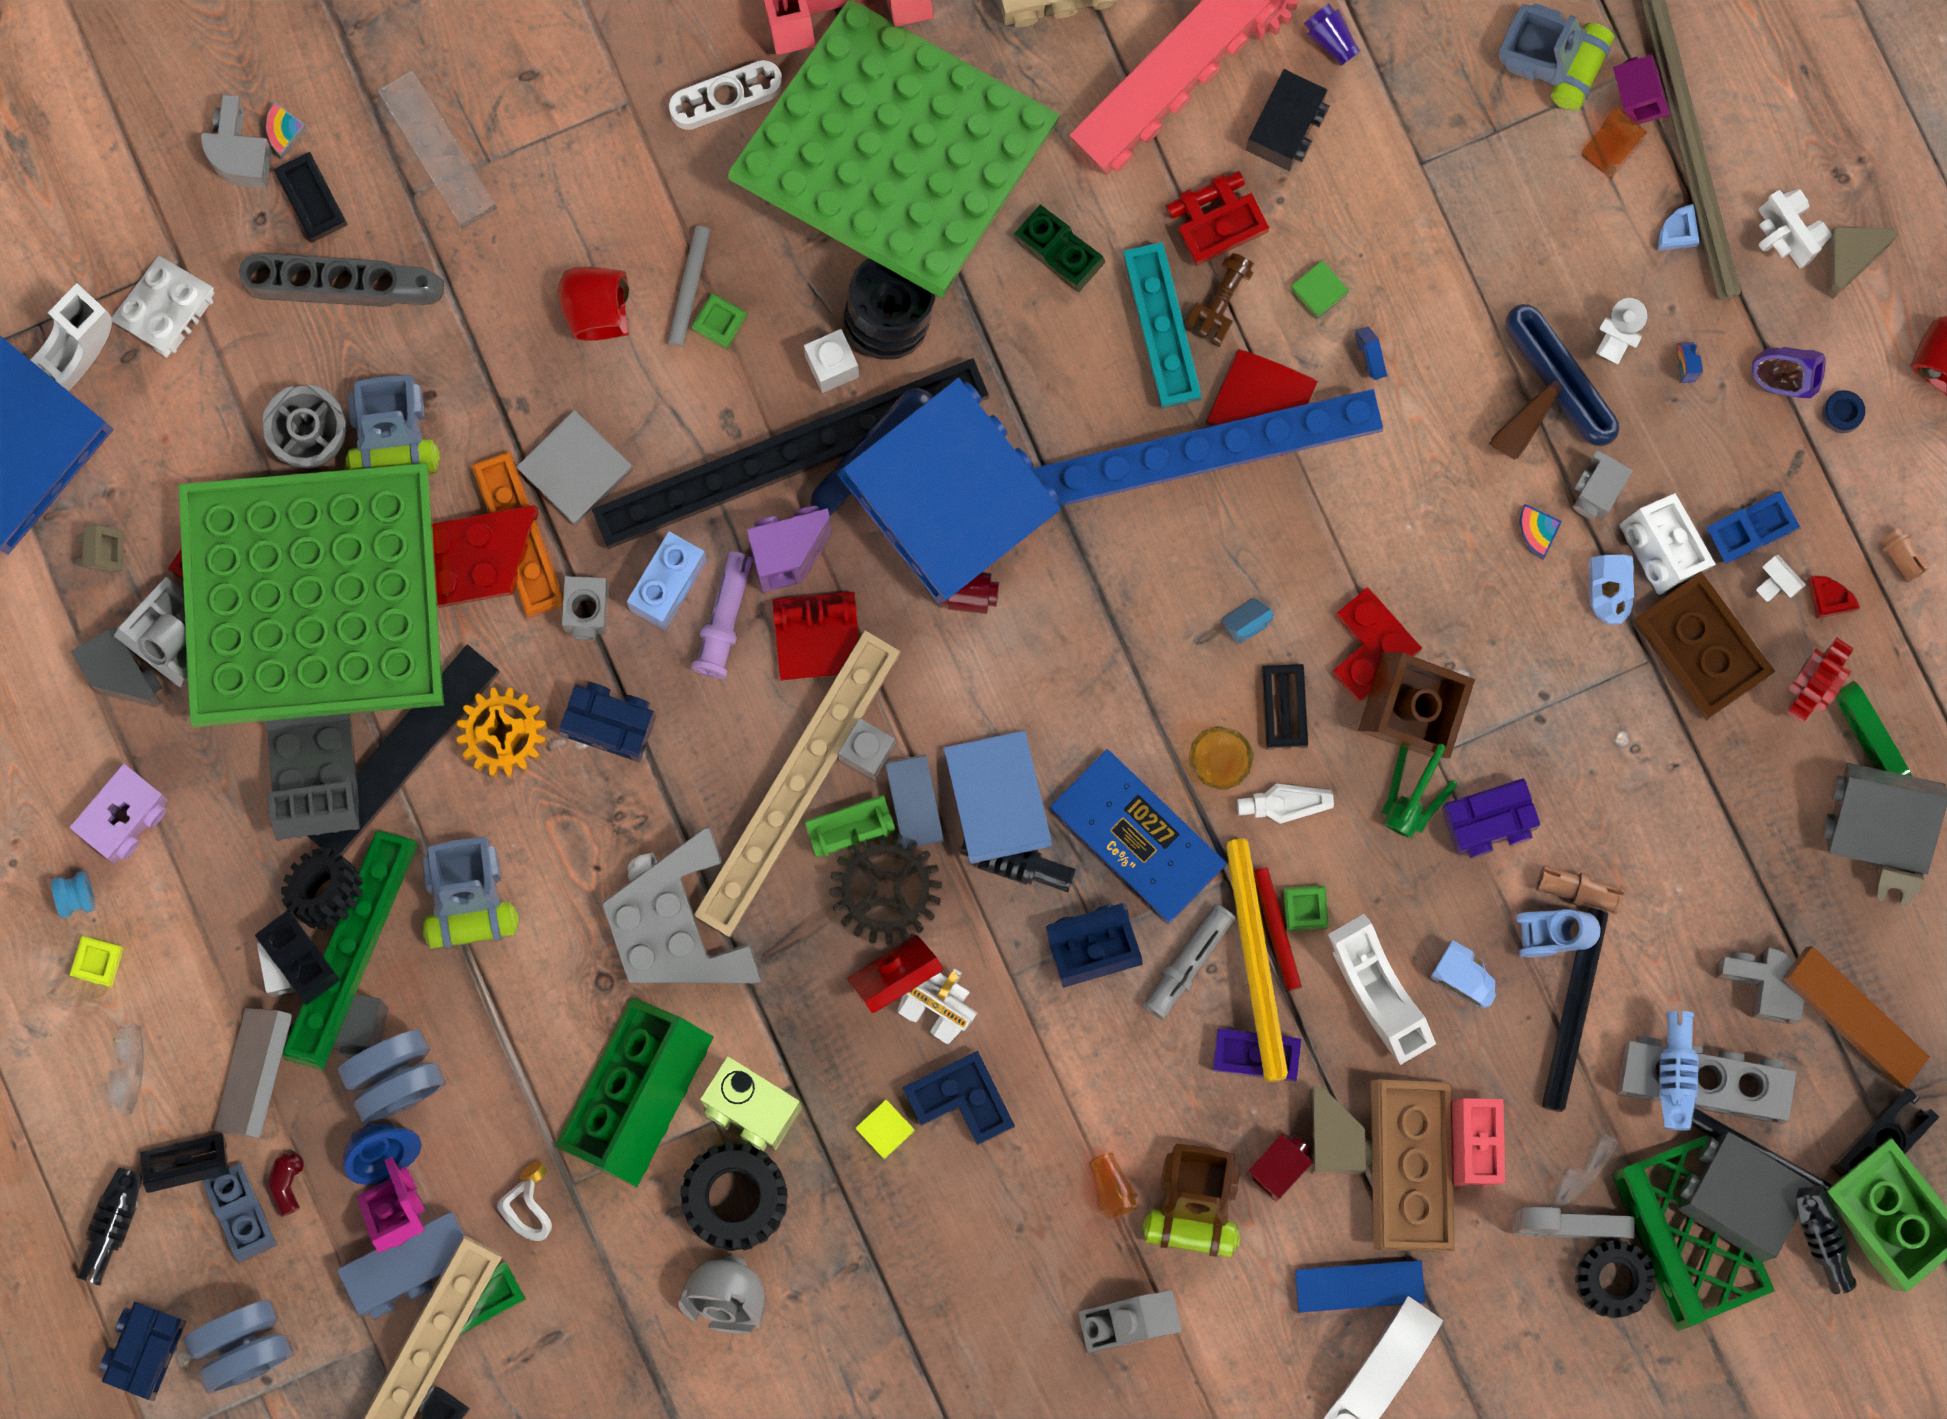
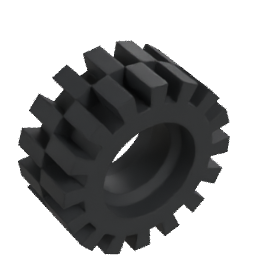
[281,848,363,930]
[1575,1240,1656,1318]

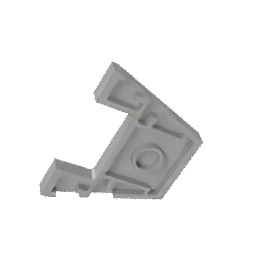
[602,826,761,983]

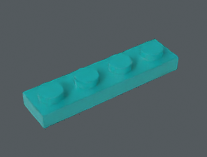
[1123,242,1202,410]

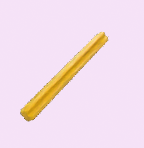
[1225,838,1288,1082]

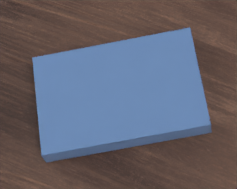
[944,731,1052,864]

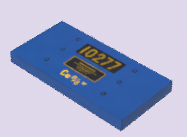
[1049,748,1227,924]

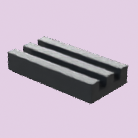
[1262,664,1308,750]
[140,1133,230,1193]

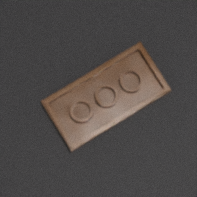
[1371,1080,1455,1252]

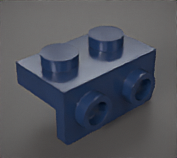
[1045,903,1143,988]

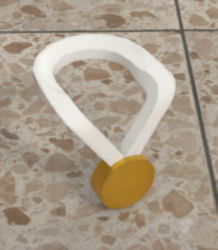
[497,1160,552,1241]

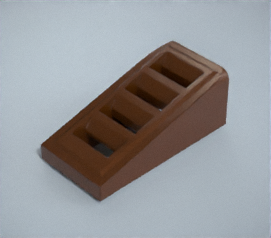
[1489,380,1562,460]

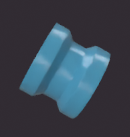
[51,870,95,919]

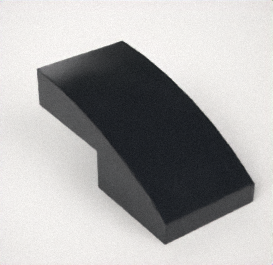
[255,910,340,1006]

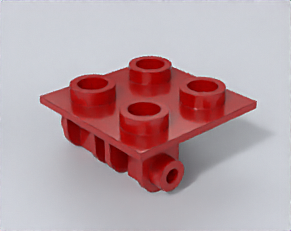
[772,591,859,681]

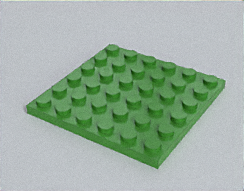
[728,0,1060,298]
[178,463,444,727]

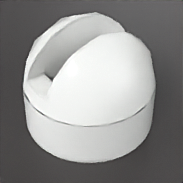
[628,853,657,881]

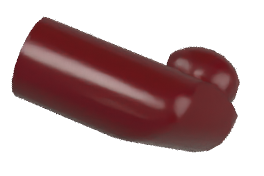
[267,1152,304,1217]

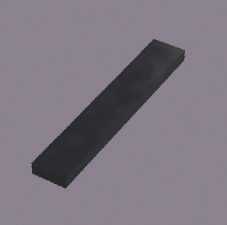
[308,644,500,856]

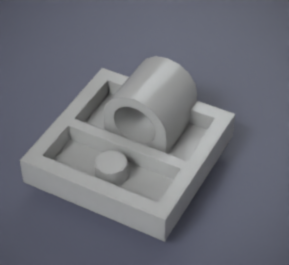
[114,577,188,687]

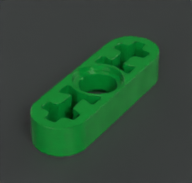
[1835,681,1913,777]

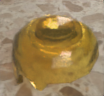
[1188,726,1254,790]

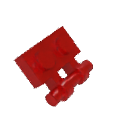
[1165,171,1270,266]

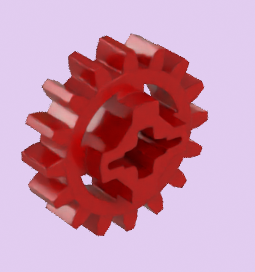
[1787,637,1853,723]

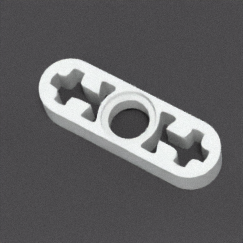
[669,60,782,130]

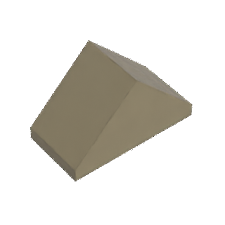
[1827,227,1898,299]

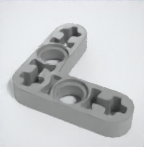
[1512,1207,1635,1239]

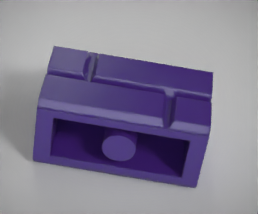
[1442,778,1540,859]

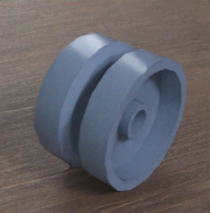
[337,1029,447,1124]
[183,1299,294,1394]

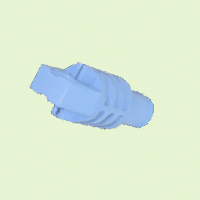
[1659,1011,1699,1130]

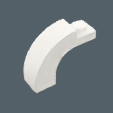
[31,283,112,391]
[1328,914,1436,1065]
[1323,1296,1443,1419]

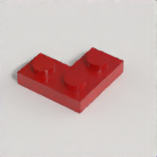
[1332,587,1422,704]

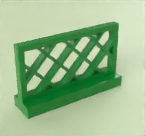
[1611,1134,1775,1331]

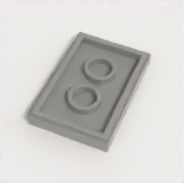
[214,1008,292,1138]

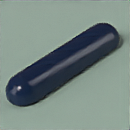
[1505,304,1619,446]
[809,389,933,516]

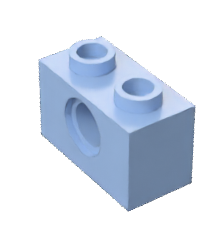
[627,531,707,631]

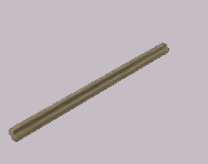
[1641,0,1741,300]

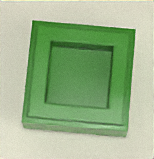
[1291,260,1349,319]
[691,293,748,350]
[1283,886,1329,931]

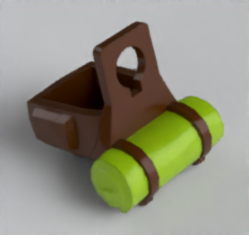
[1142,1144,1240,1257]

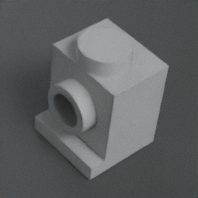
[1573,450,1633,520]

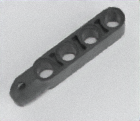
[239,253,444,307]

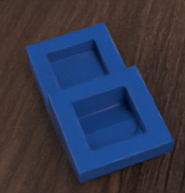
[1706,491,1801,564]

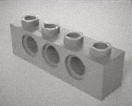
[1616,1036,1797,1124]

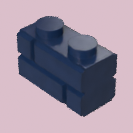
[559,682,656,763]
[99,1301,187,1401]

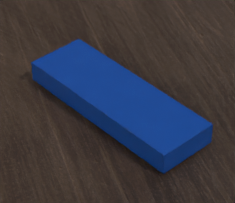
[1294,1260,1426,1313]

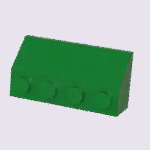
[554,997,714,1187]

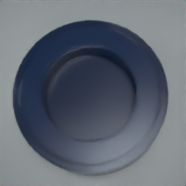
[1822,390,1866,434]

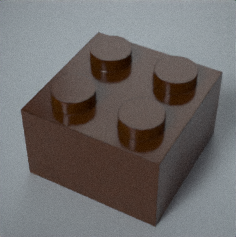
[1358,652,1475,758]

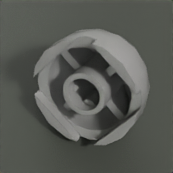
[263,384,346,469]
[678,1256,766,1334]

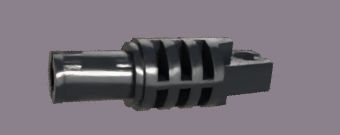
[960,839,1076,893]
[75,1167,142,1286]
[1796,1186,1857,1294]

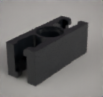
[1830,1088,1940,1177]

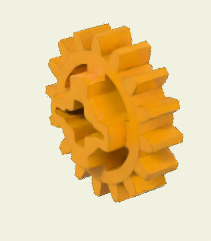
[456,687,547,778]

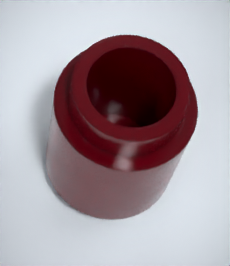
[938,572,999,614]

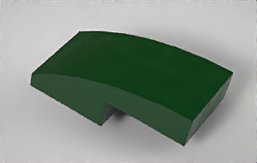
[1014,204,1106,292]

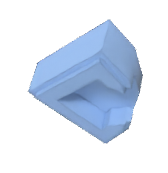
[1657,204,1699,251]

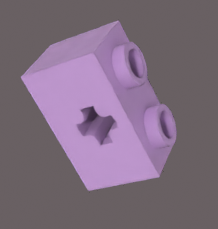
[69,764,169,864]

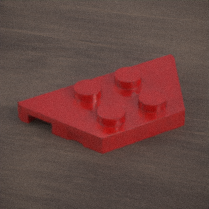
[432,505,539,608]

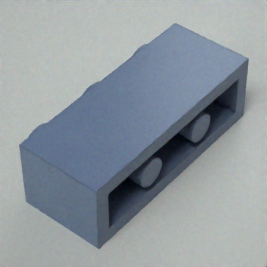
[337,1211,466,1320]

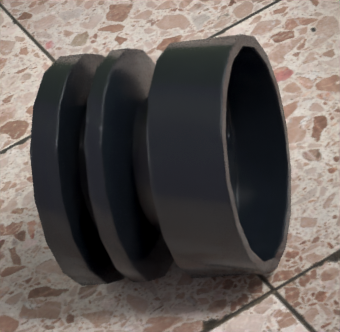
[844,258,935,360]

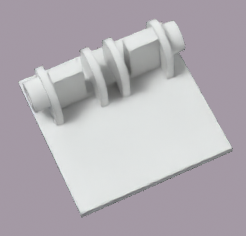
[112,255,215,358]

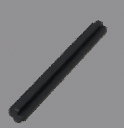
[1542,908,1609,1112]

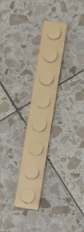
[694,631,901,938]

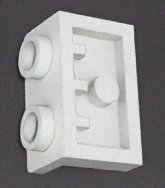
[1620,493,1716,595]

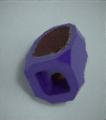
[1752,347,1826,398]

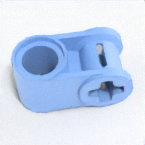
[1516,909,1601,958]

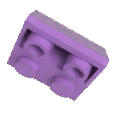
[747,506,832,593]

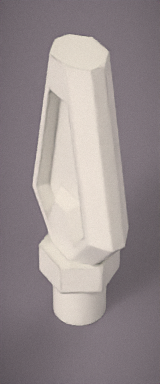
[1236,783,1334,824]

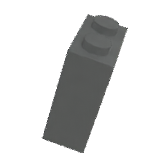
[1821,763,1947,874]
[1677,1132,1814,1262]

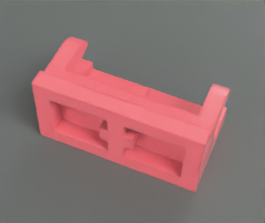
[1452,1098,1505,1187]

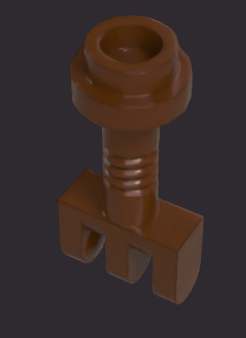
[1184,253,1254,347]

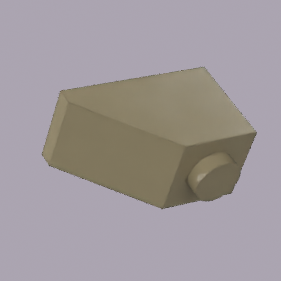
[1310,1086,1372,1174]

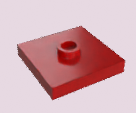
[847,934,943,1013]

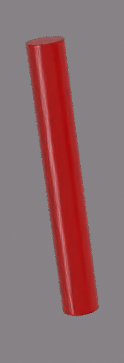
[1253,867,1302,992]

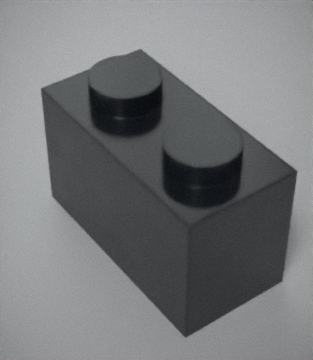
[1246,69,1330,171]

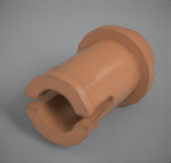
[1880,528,1929,583]

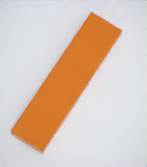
[471,451,564,619]

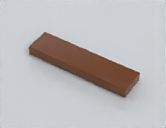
[1782,946,1930,1089]

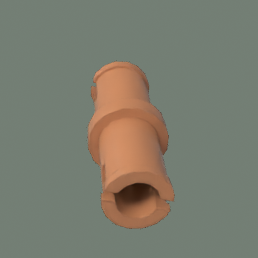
[1536,865,1625,914]

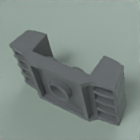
[264,714,360,841]

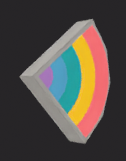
[265,101,308,159]

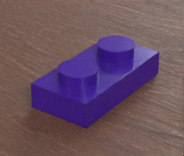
[1212,1028,1301,1082]

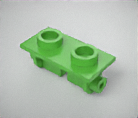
[804,795,895,857]

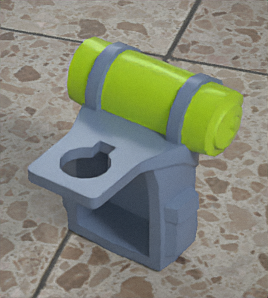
[1499,3,1615,111]
[345,375,441,474]
[422,837,519,950]

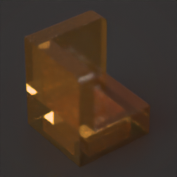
[1581,107,1647,179]

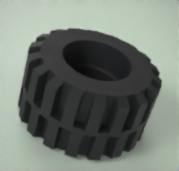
[680,1142,788,1251]

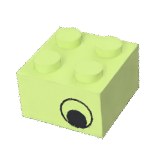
[700,1056,802,1151]

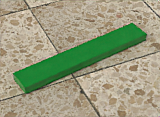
[282,830,418,1070]

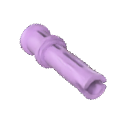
[691,551,754,679]

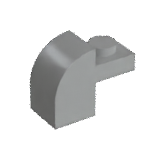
[201,95,272,189]
[1716,948,1804,1025]

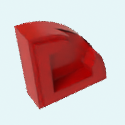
[1808,576,1860,619]

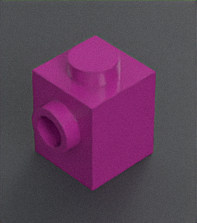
[1613,55,1670,127]

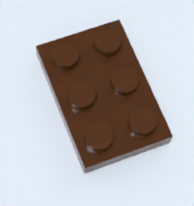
[1633,571,1775,721]

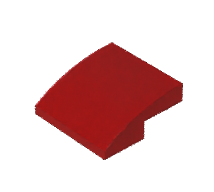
[1205,349,1318,456]

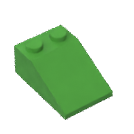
[1825,1138,1947,1292]

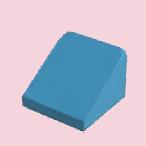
[1222,598,1274,644]

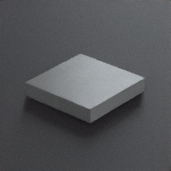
[516,410,633,526]

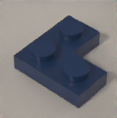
[902,1051,1015,1146]

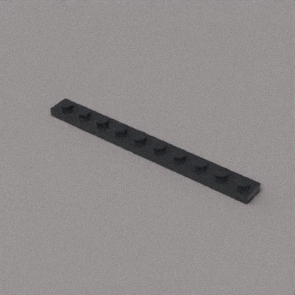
[592,358,989,549]

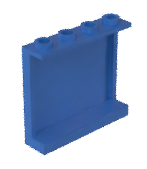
[0,336,114,555]
[836,378,1061,604]

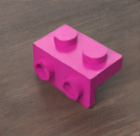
[356,1157,426,1254]

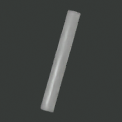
[667,226,711,347]

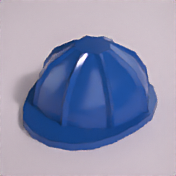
[343,1123,422,1185]

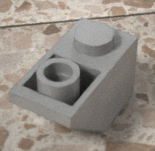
[1078,1290,1182,1353]

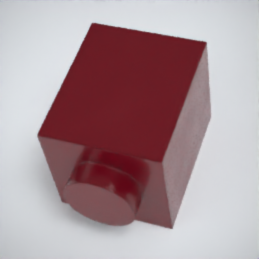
[1246,1134,1313,1202]

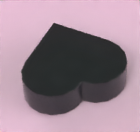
[418,1386,471,1419]

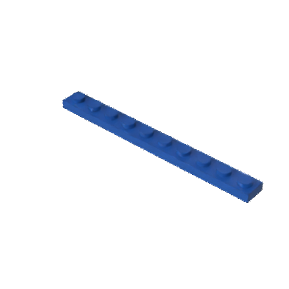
[1030,389,1383,507]

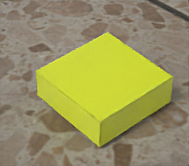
[69,936,124,988]
[856,1100,915,1160]

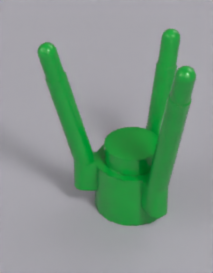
[1381,744,1457,839]

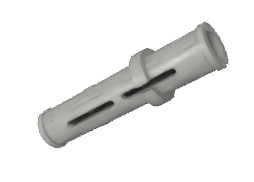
[1142,903,1236,1020]

